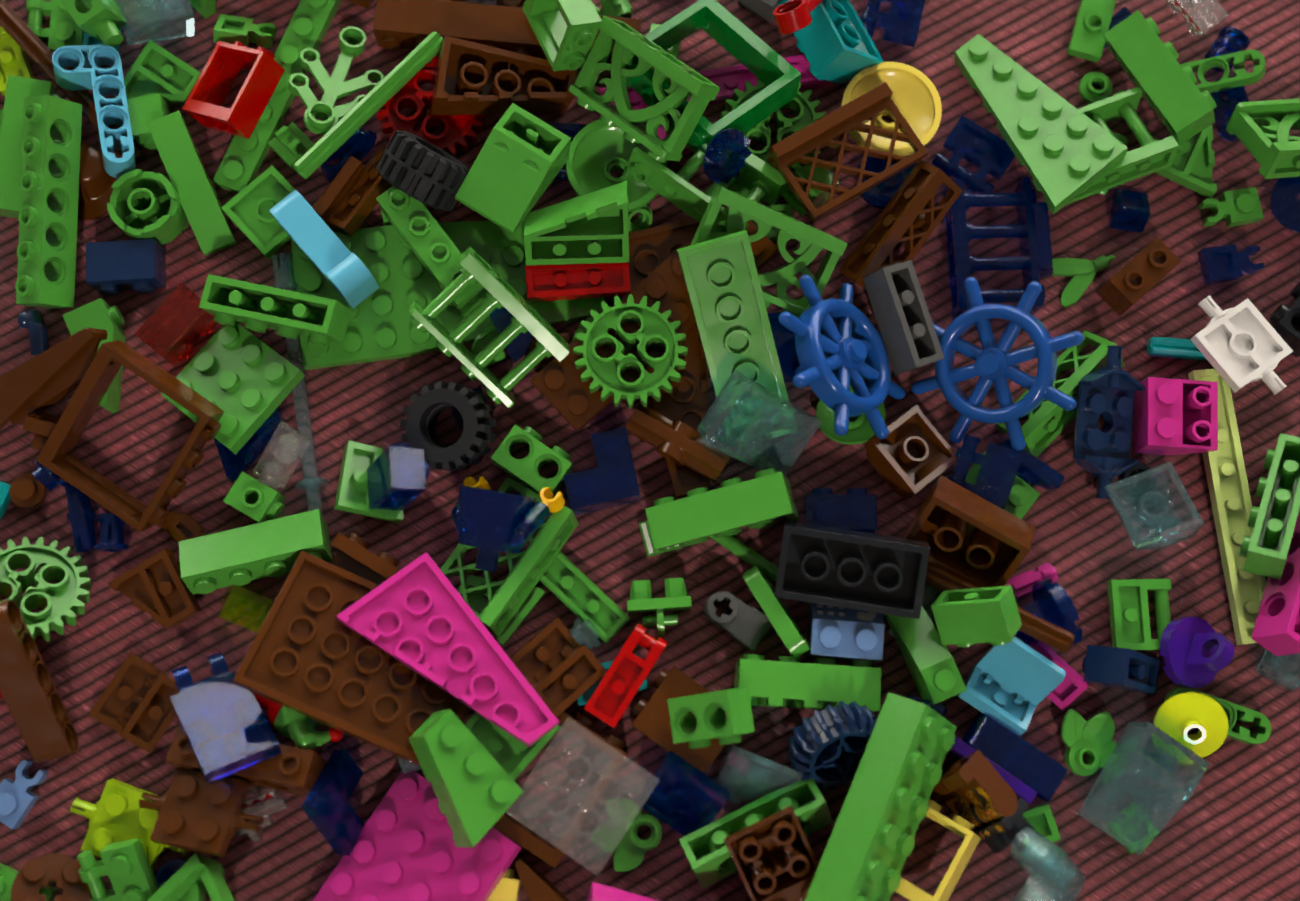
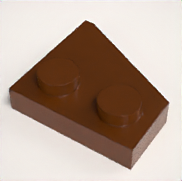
[108,549,202,628]

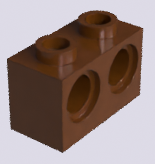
[1096,237,1181,316]

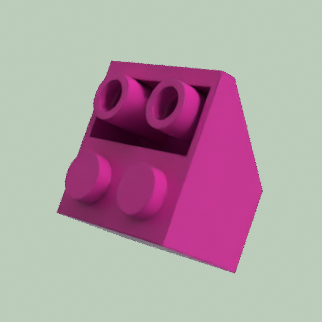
[1133,377,1218,455]

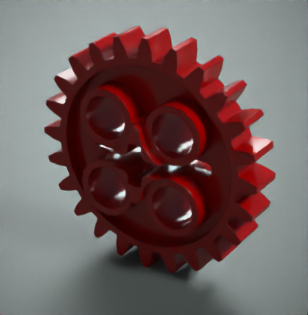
[377,55,485,158]

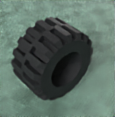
[376,130,469,211]
[400,382,497,471]

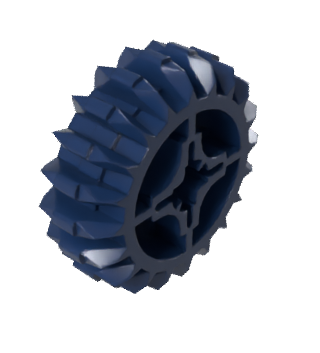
[787,701,878,790]

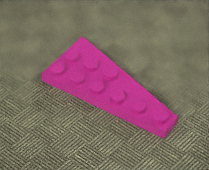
[336,552,559,747]

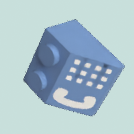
[806,602,884,662]

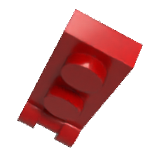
[584,623,668,728]

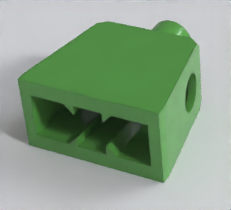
[60,0,127,47]

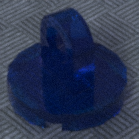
[1014,578,1083,645]

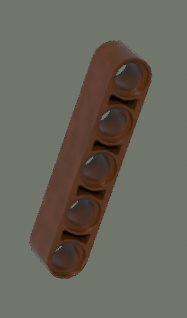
[0,599,78,763]

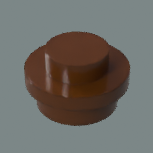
[9,473,47,509]

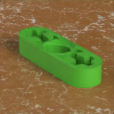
[1180,49,1266,93]
[742,564,811,658]
[1164,687,1271,744]

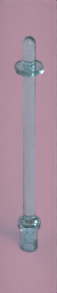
[271,253,328,514]

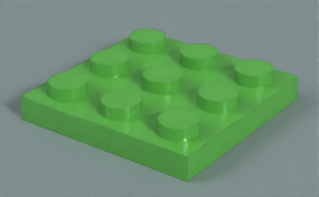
[161,321,305,455]

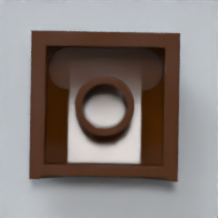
[865,404,961,499]

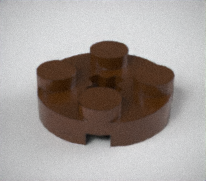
[11,853,91,901]

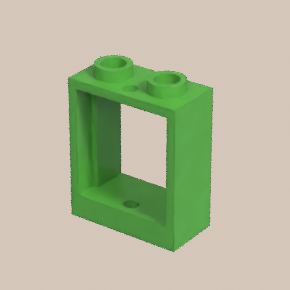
[522,0,602,72]

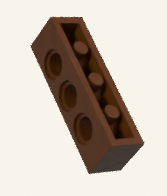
[165,726,328,799]

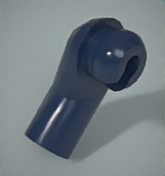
[18,308,49,355]

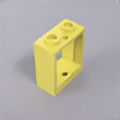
[895,799,981,901]

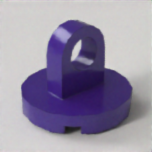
[1159,617,1235,688]

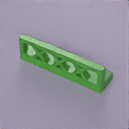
[995,330,1125,460]

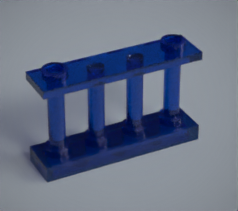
[943,177,1045,318]

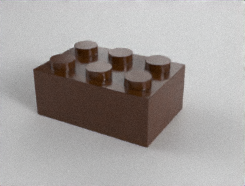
[904,475,1036,588]

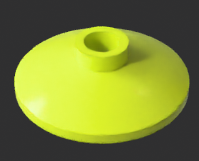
[1153,692,1229,760]

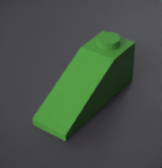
[62,298,126,413]
[885,606,967,704]

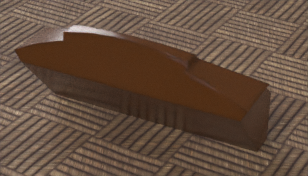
[160,510,205,544]

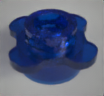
[31,458,68,491]

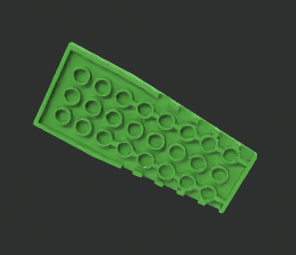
[291,219,605,370]

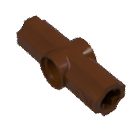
[625,403,731,483]

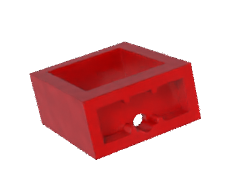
[182,41,285,139]

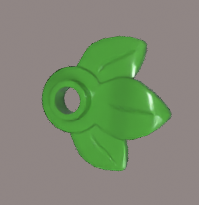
[1061,709,1122,776]
[590,797,662,872]

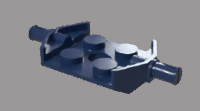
[1073,346,1145,499]

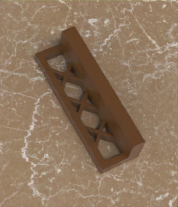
[839,160,963,290]

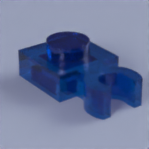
[1198,244,1265,285]

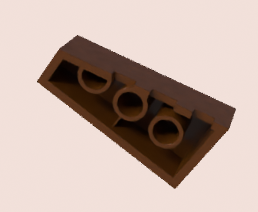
[430,36,577,115]

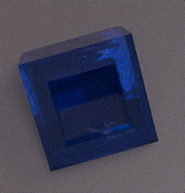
[1110,188,1150,233]

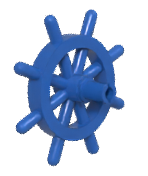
[778,275,906,439]
[911,277,1084,451]

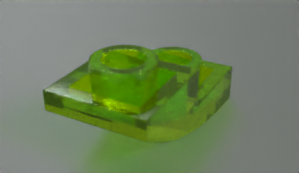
[219,585,275,633]

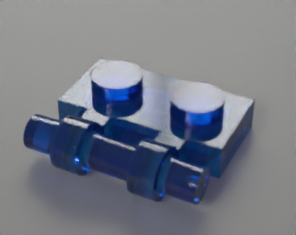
[860,0,925,47]
[931,115,1015,198]
[947,434,1024,509]

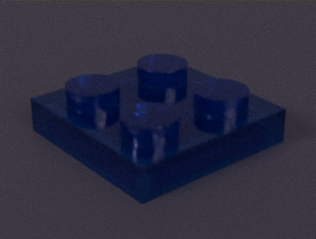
[635,750,731,836]

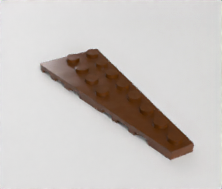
[621,217,710,499]

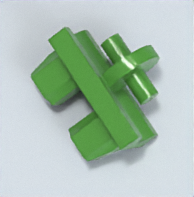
[627,577,692,636]

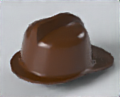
[78,142,117,221]

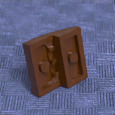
[509,618,607,718]
[88,652,192,754]

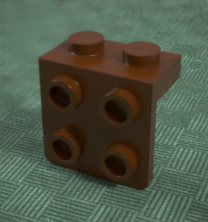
[330,533,400,585]

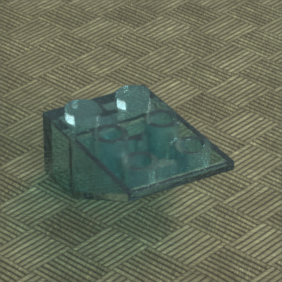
[697,370,822,476]
[1078,722,1210,855]

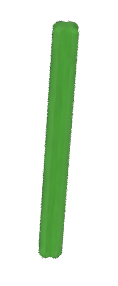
[293,31,444,179]

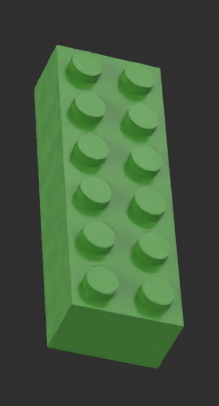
[805,692,957,901]

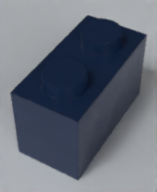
[86,239,166,296]

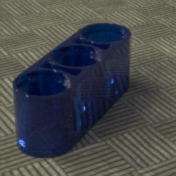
[962,712,1068,802]

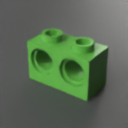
[491,425,574,498]
[667,687,755,749]

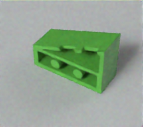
[524,181,629,266]
[408,709,524,848]

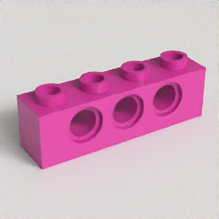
[1251,514,1300,656]

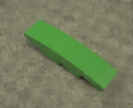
[146,110,237,256]

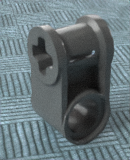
[704,591,772,652]

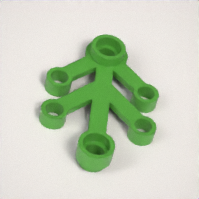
[289,26,384,135]

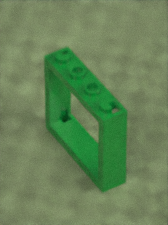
[626,0,801,158]

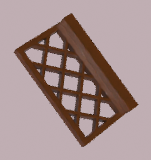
[767,82,928,222]

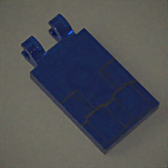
[170,652,281,783]

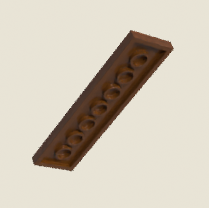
[530,206,778,433]

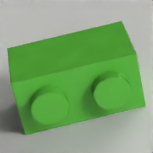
[931,585,1022,647]

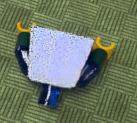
[451,476,565,572]

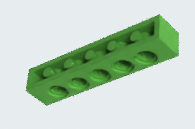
[15,95,82,309]

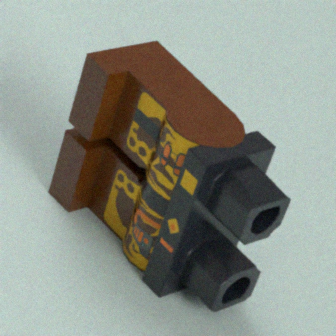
[929,749,1034,854]

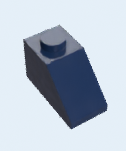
[1082,645,1160,695]

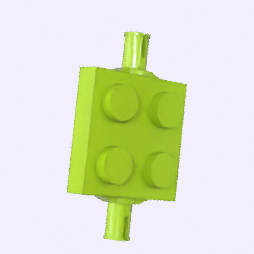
[70,778,189,872]

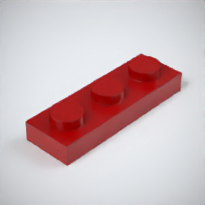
[525,263,631,303]

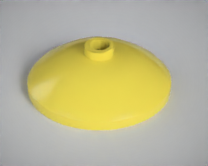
[841,62,942,157]

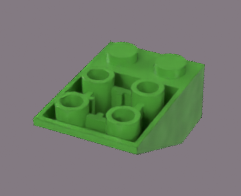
[455,103,571,234]

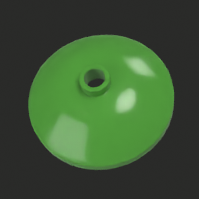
[566,119,667,212]

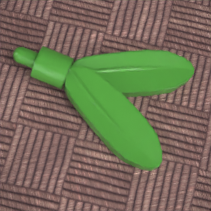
[1041,255,1115,307]

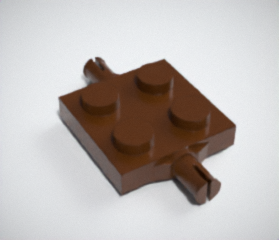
[139,767,263,857]

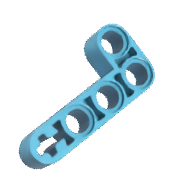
[52,44,136,178]
[269,189,379,309]

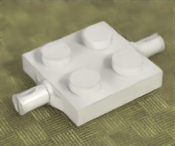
[1190,295,1293,395]

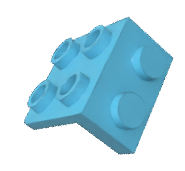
[958,637,1066,737]

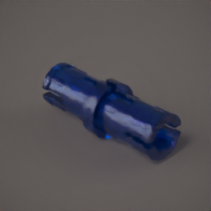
[64,482,99,553]

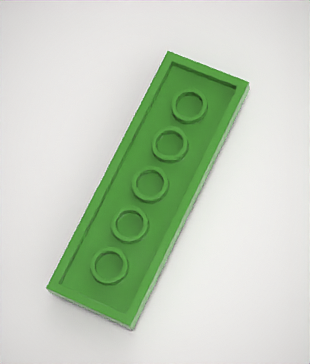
[677,230,796,449]

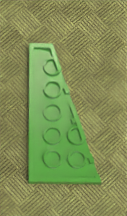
[954,34,1128,215]

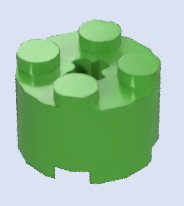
[107,169,189,245]

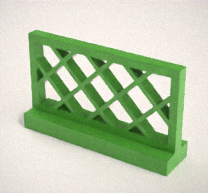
[440,477,579,638]

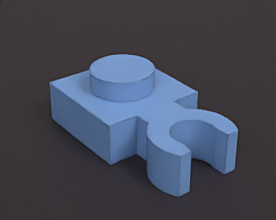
[0,759,49,830]

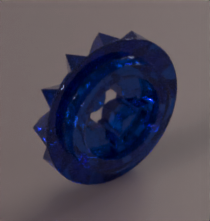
[703,129,752,184]

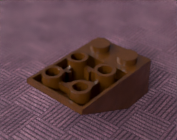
[724,806,818,901]

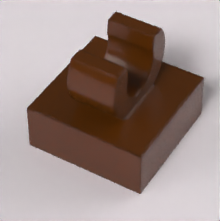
[23,412,60,451]

